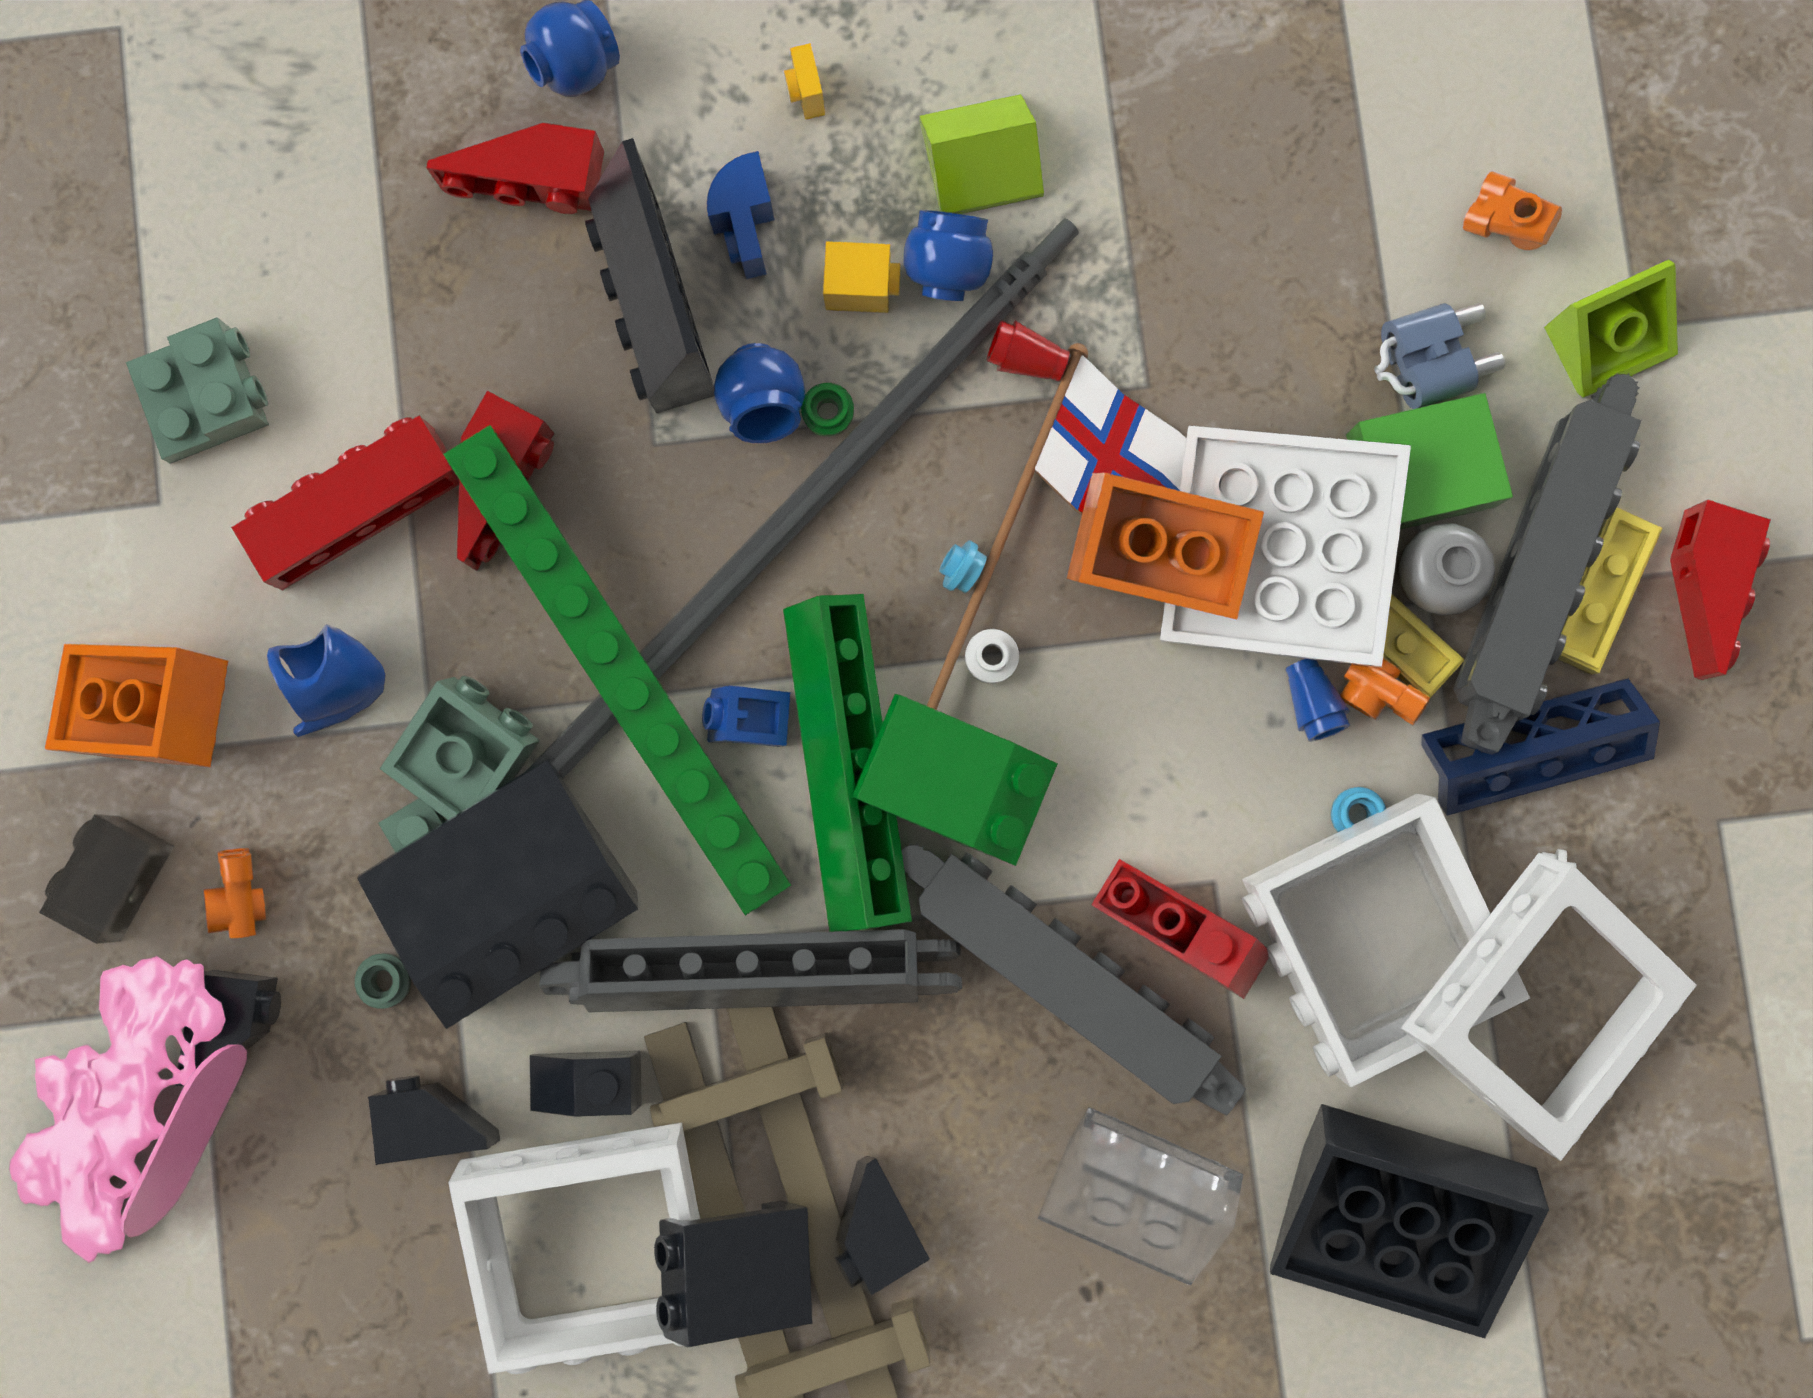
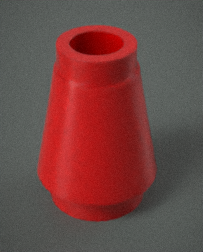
[987,320,1070,382]

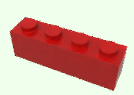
[231,415,459,591]

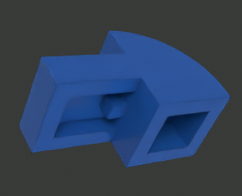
[707,151,775,279]

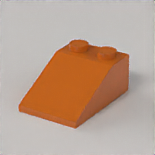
[1066,473,1264,620]
[45,644,228,767]

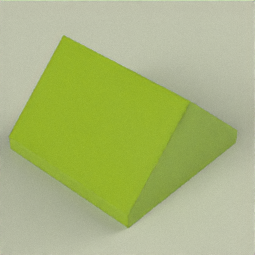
[919,94,1044,214]
[1544,259,1678,398]

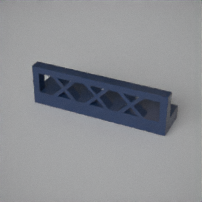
[1421,678,1660,816]

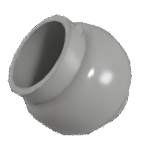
[1399,523,1495,616]

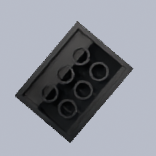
[585,138,714,414]
[357,758,638,1029]
[1270,1104,1549,1339]

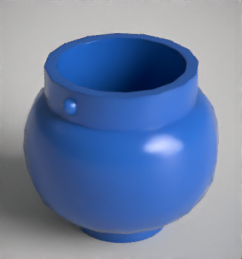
[520,0,620,97]
[904,210,993,301]
[714,343,805,443]

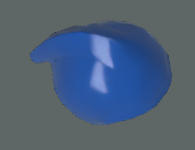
[267,624,386,737]

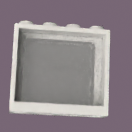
[1242,794,1530,1087]

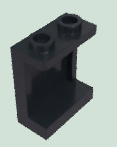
[654,1201,813,1348]

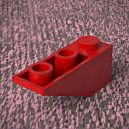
[426,123,604,214]
[457,391,555,571]
[1670,499,1771,680]
[1091,859,1269,999]

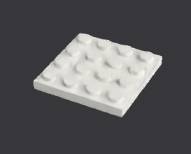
[1160,426,1411,668]

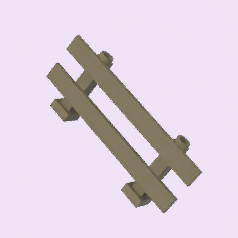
[644,1007,931,1398]

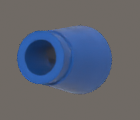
[1286,659,1350,742]

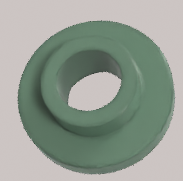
[355,953,411,1009]

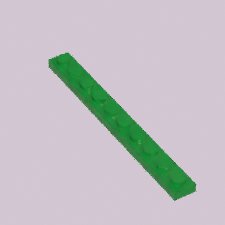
[443,425,791,916]

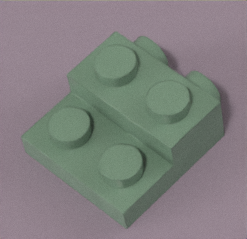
[126,317,269,464]
[380,676,540,820]

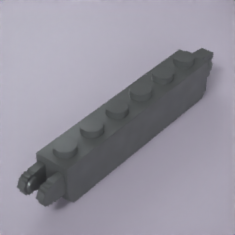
[1453,373,1642,755]
[902,843,1246,1116]
[540,929,962,1013]

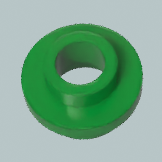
[801,383,854,437]

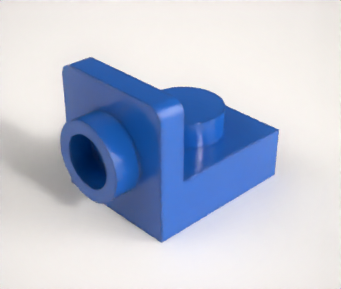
[702,685,790,747]

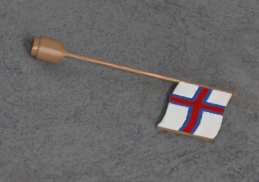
[926,343,1187,710]

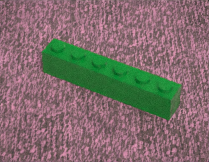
[783,594,912,932]

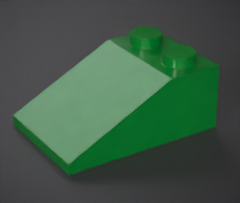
[852,694,1058,866]

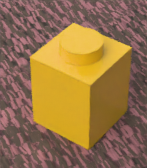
[823,241,901,313]

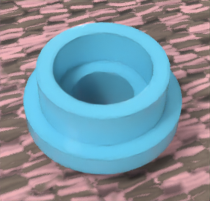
[939,540,987,593]
[1331,787,1386,832]

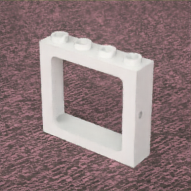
[1401,853,1697,1161]
[448,1123,700,1374]

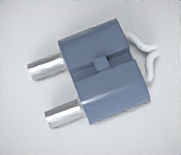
[1374,303,1505,409]

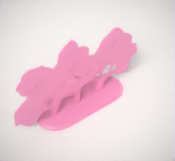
[9,956,247,1263]

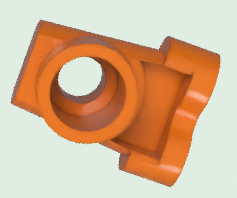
[1463,171,1562,250]
[1340,659,1431,726]
[204,848,266,938]

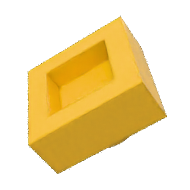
[784,43,825,120]

